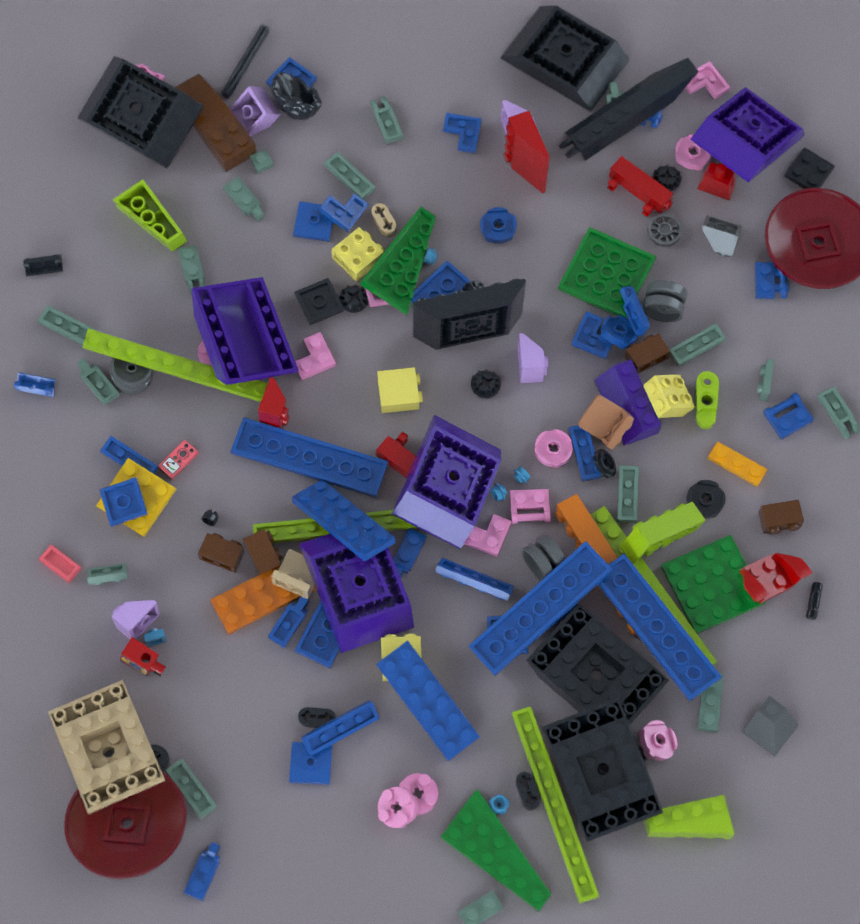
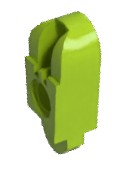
[694,371,719,429]

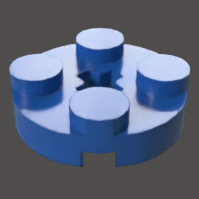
[480,207,517,243]
[601,315,638,349]

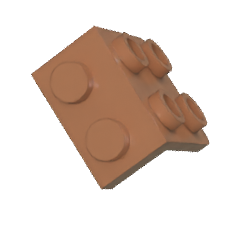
[578,394,634,450]

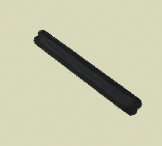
[221,24,270,99]

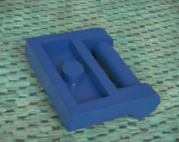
[763,392,814,440]

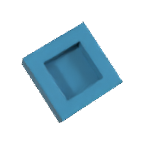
[144,628,167,647]

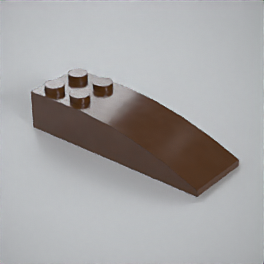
[175,74,256,172]

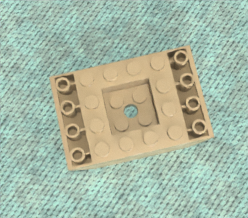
[48,680,165,814]

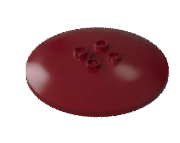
[765,188,860,289]
[64,771,187,879]

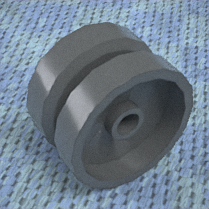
[643,280,687,322]
[110,357,153,395]
[521,533,566,581]

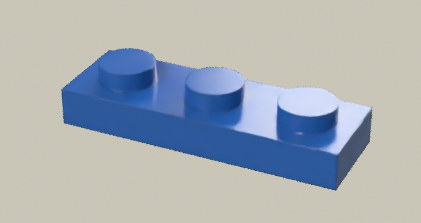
[568,425,601,482]
[100,436,159,474]

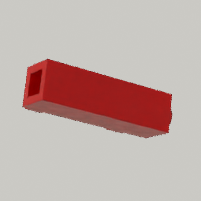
[607,156,673,217]
[376,431,416,479]

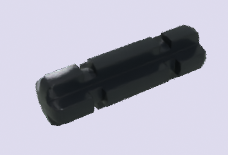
[806,582,823,620]

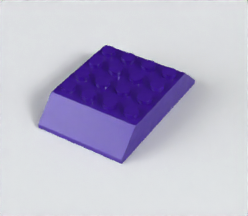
[192,277,299,385]

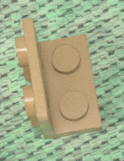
[271,549,315,599]

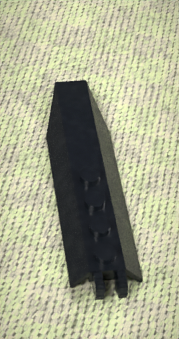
[559,58,699,161]

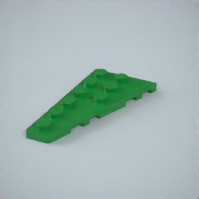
[360,206,436,316]
[440,789,551,912]

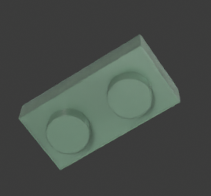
[757,359,774,402]
[87,563,127,585]
[458,890,504,924]

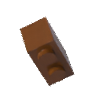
[625,333,670,374]
[758,499,804,535]
[243,528,283,574]
[198,533,244,573]

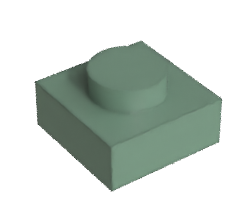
[250,149,274,174]

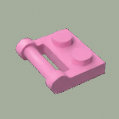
[510,489,551,524]

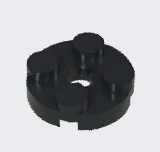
[686,480,726,518]

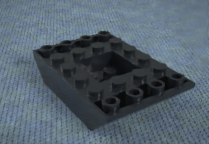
[501,5,629,112]
[78,56,204,169]
[413,278,526,350]
[526,603,669,724]
[542,697,663,842]

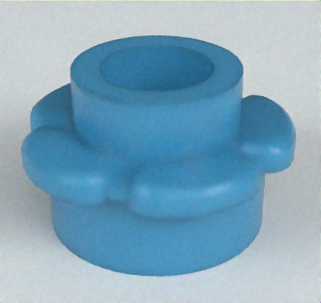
[423,248,438,265]
[513,466,531,484]
[490,483,507,502]
[489,795,509,814]

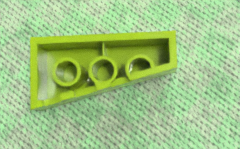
[113,179,187,252]
[620,502,705,564]
[644,795,735,839]

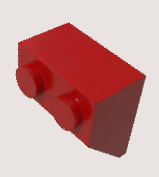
[258,377,290,429]

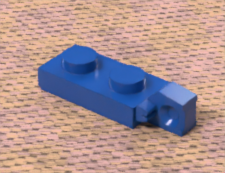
[620,286,650,337]
[394,528,427,578]
[268,596,309,649]
[184,842,220,901]

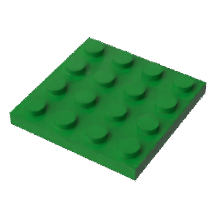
[558,227,656,317]
[661,535,766,634]

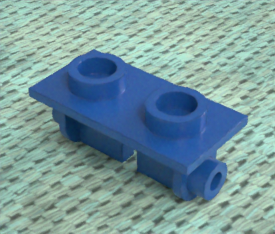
[14,372,55,397]

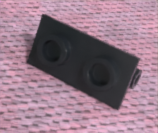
[23,254,63,277]

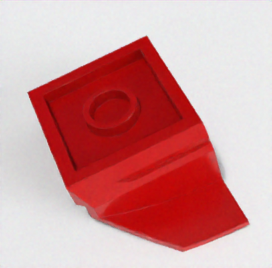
[739,553,813,604]

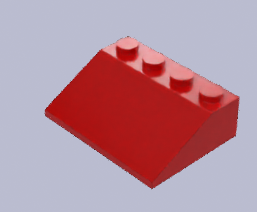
[503,111,550,193]

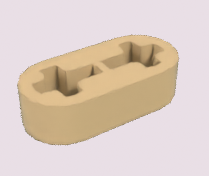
[372,203,396,237]

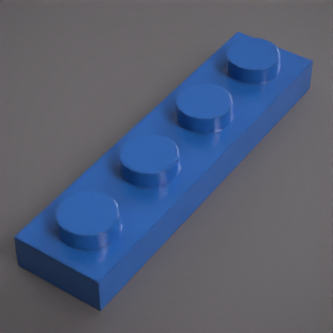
[435,558,514,601]
[301,700,380,756]

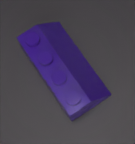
[594,360,661,446]

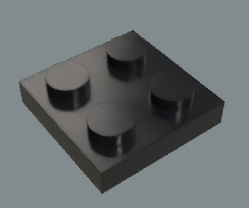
[784,147,835,189]
[294,278,344,325]

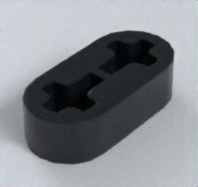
[298,707,336,728]
[515,772,541,811]

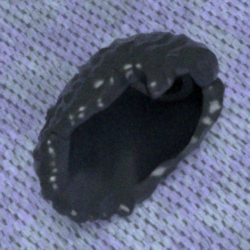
[271,72,322,120]

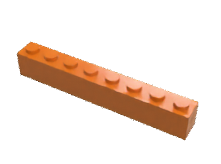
[555,494,639,639]

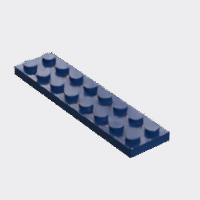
[231,417,388,498]
[468,541,613,676]
[598,554,722,702]

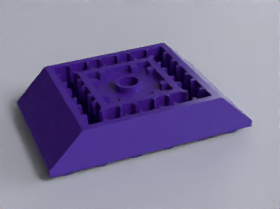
[690,87,805,183]
[392,415,501,549]
[299,534,414,653]

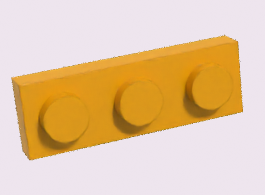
[708,441,768,487]

